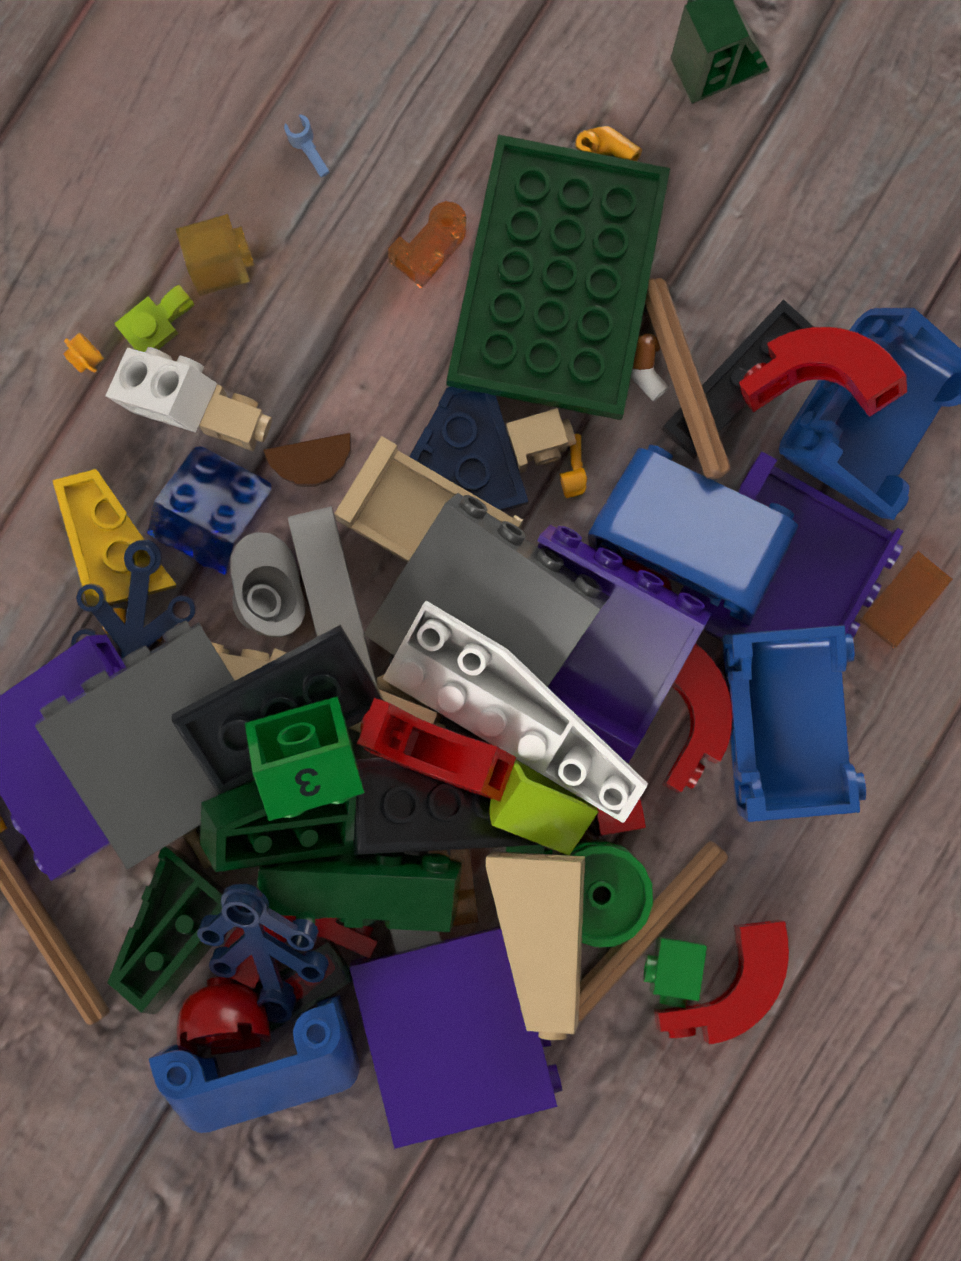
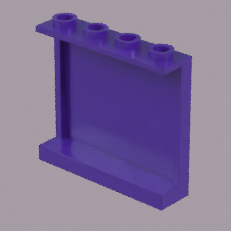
[679,451,903,642]
[537,525,712,763]
[0,635,125,881]
[349,926,563,1149]

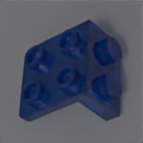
[147,446,272,575]

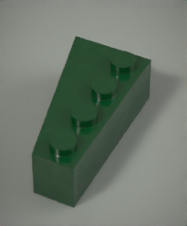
[257,850,462,932]

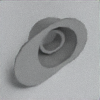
[230,532,305,637]

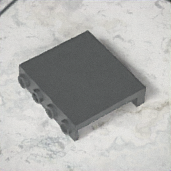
[363,493,610,687]
[35,621,255,870]

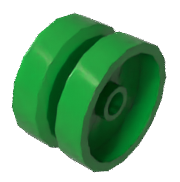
[562,839,653,947]

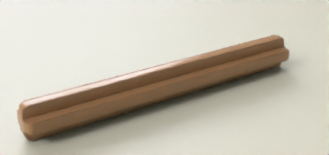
[645,278,730,479]
[0,839,109,1025]
[579,841,729,1022]

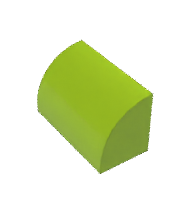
[490,759,598,856]

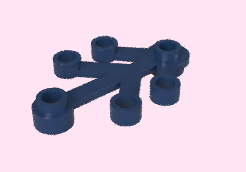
[71,540,196,660]
[197,884,329,1023]

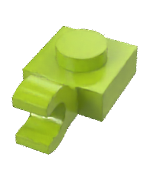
[114,285,195,352]

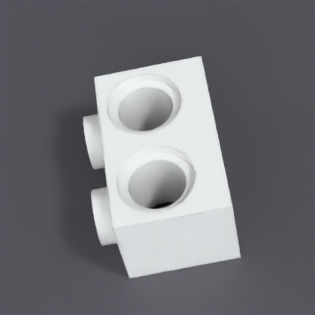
[106,347,217,432]

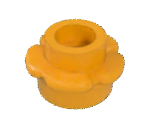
[63,332,104,373]

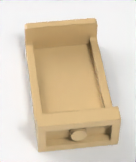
[334,436,523,562]

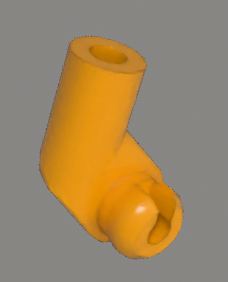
[575,126,642,161]

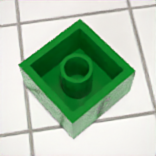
[245,696,364,821]

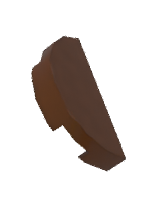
[263,433,351,487]

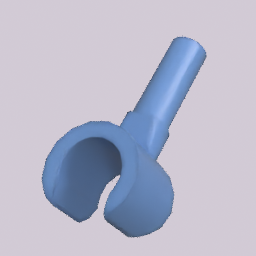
[284,114,330,178]

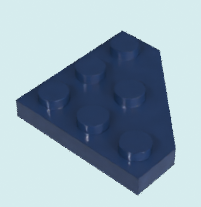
[409,387,528,512]

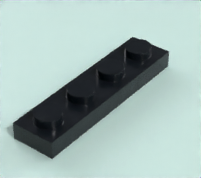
[662,299,814,459]

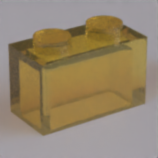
[176,214,254,296]

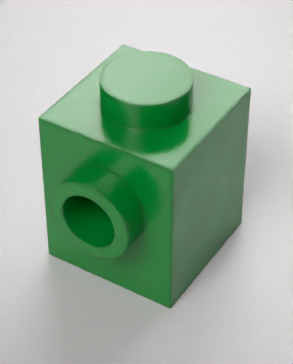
[643,937,707,1008]

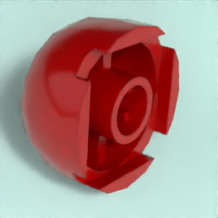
[177,976,271,1055]

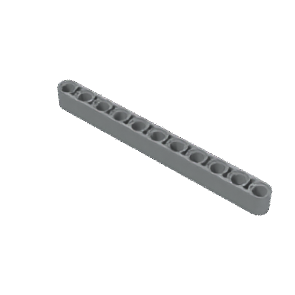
[288,506,442,953]

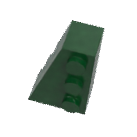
[671,0,770,104]
[200,780,356,872]
[107,846,225,1014]

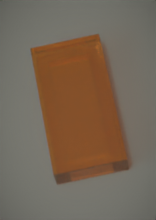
[859,551,953,649]

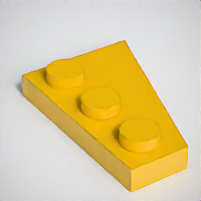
[52,469,177,606]

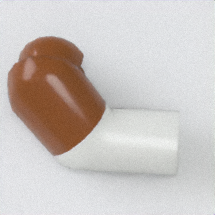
[631,333,669,402]

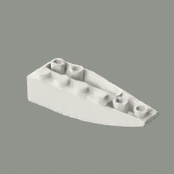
[382,601,648,823]

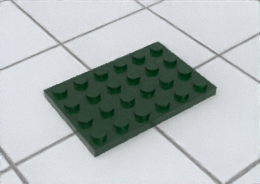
[446,134,670,420]

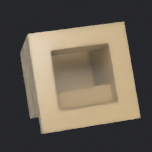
[199,384,272,451]
[506,408,576,473]

